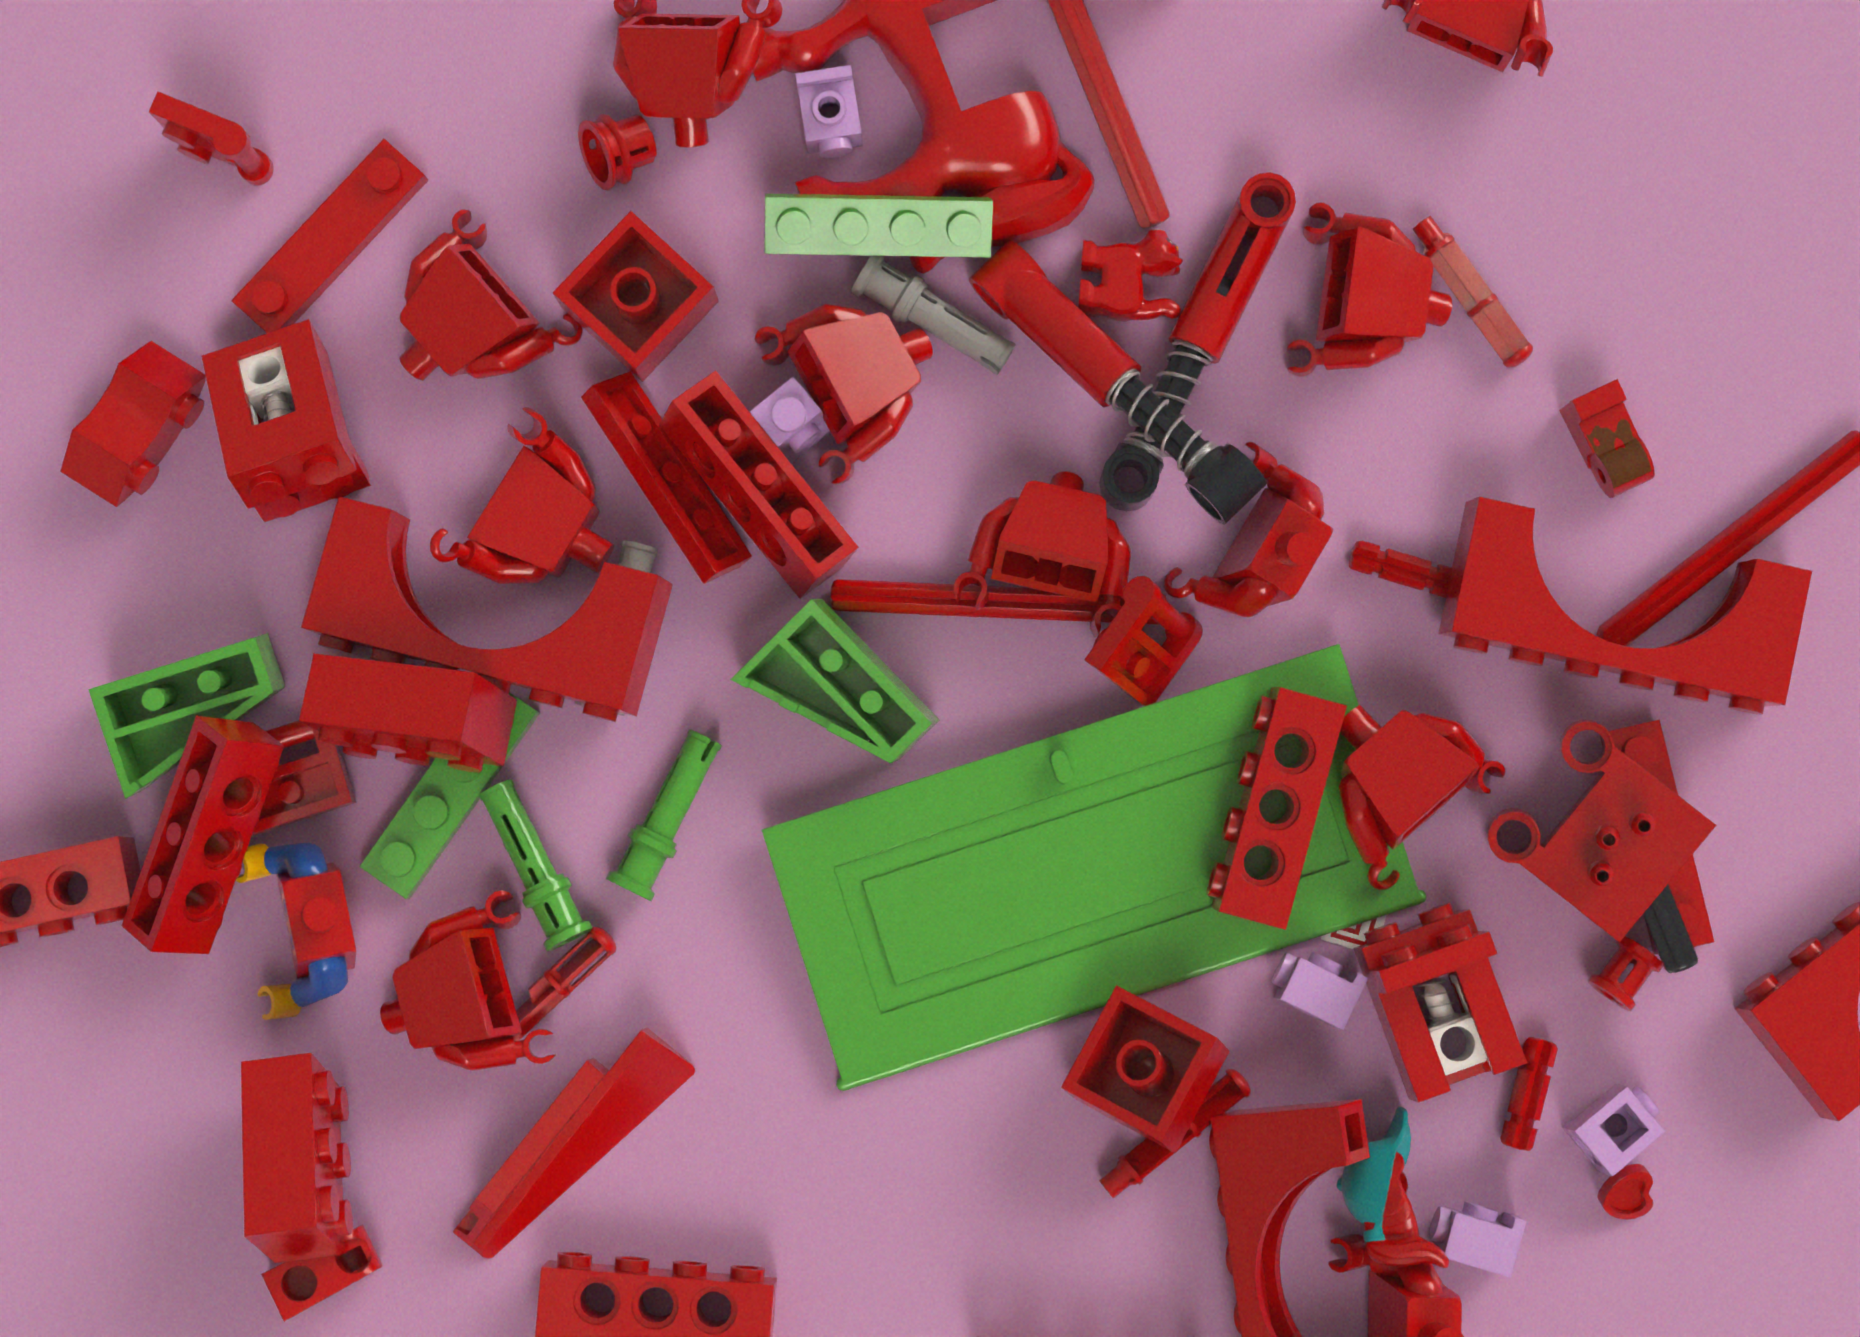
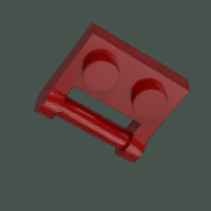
[149,91,274,185]
[1084,576,1203,706]
[252,720,357,836]

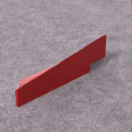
[453,1028,695,1258]

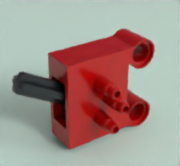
[1487,719,1717,973]

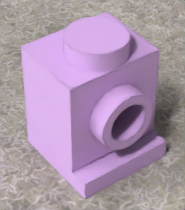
[795,65,863,158]
[750,376,831,464]
[1271,952,1368,1030]
[1562,1084,1665,1177]
[1429,1201,1527,1278]

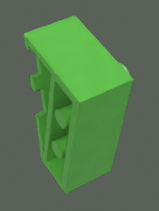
[730,599,940,763]
[88,633,286,799]

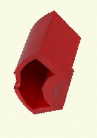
[60,341,206,507]

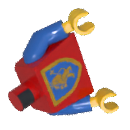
[236,843,356,1020]

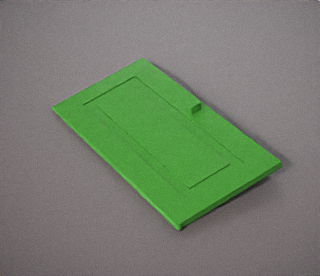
[762,644,1426,1091]

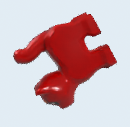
[1078,229,1183,322]

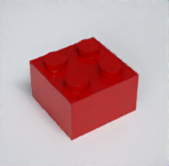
[552,210,719,382]
[1061,985,1230,1153]

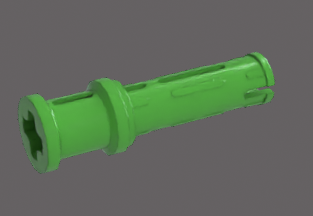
[606,729,722,901]
[479,779,593,952]

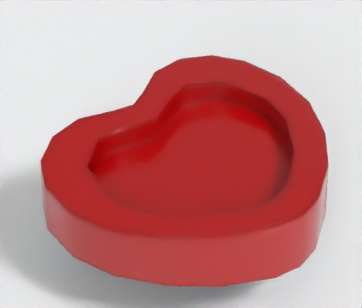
[1597,1164,1653,1220]

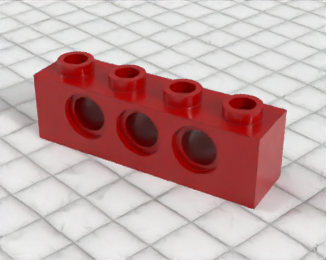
[659,370,859,599]
[1207,687,1347,930]
[121,716,284,954]
[0,836,141,947]
[535,1252,777,1337]

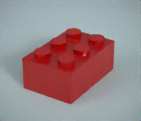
[299,653,517,772]
[241,1053,353,1263]

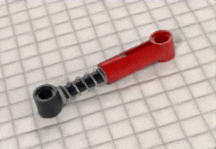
[1099,172,1296,512]
[969,240,1267,525]

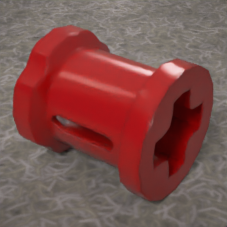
[1588,936,1663,1012]

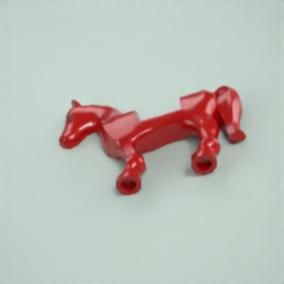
[753,0,1095,274]

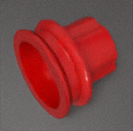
[578,114,657,191]

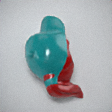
[1336,1106,1449,1268]

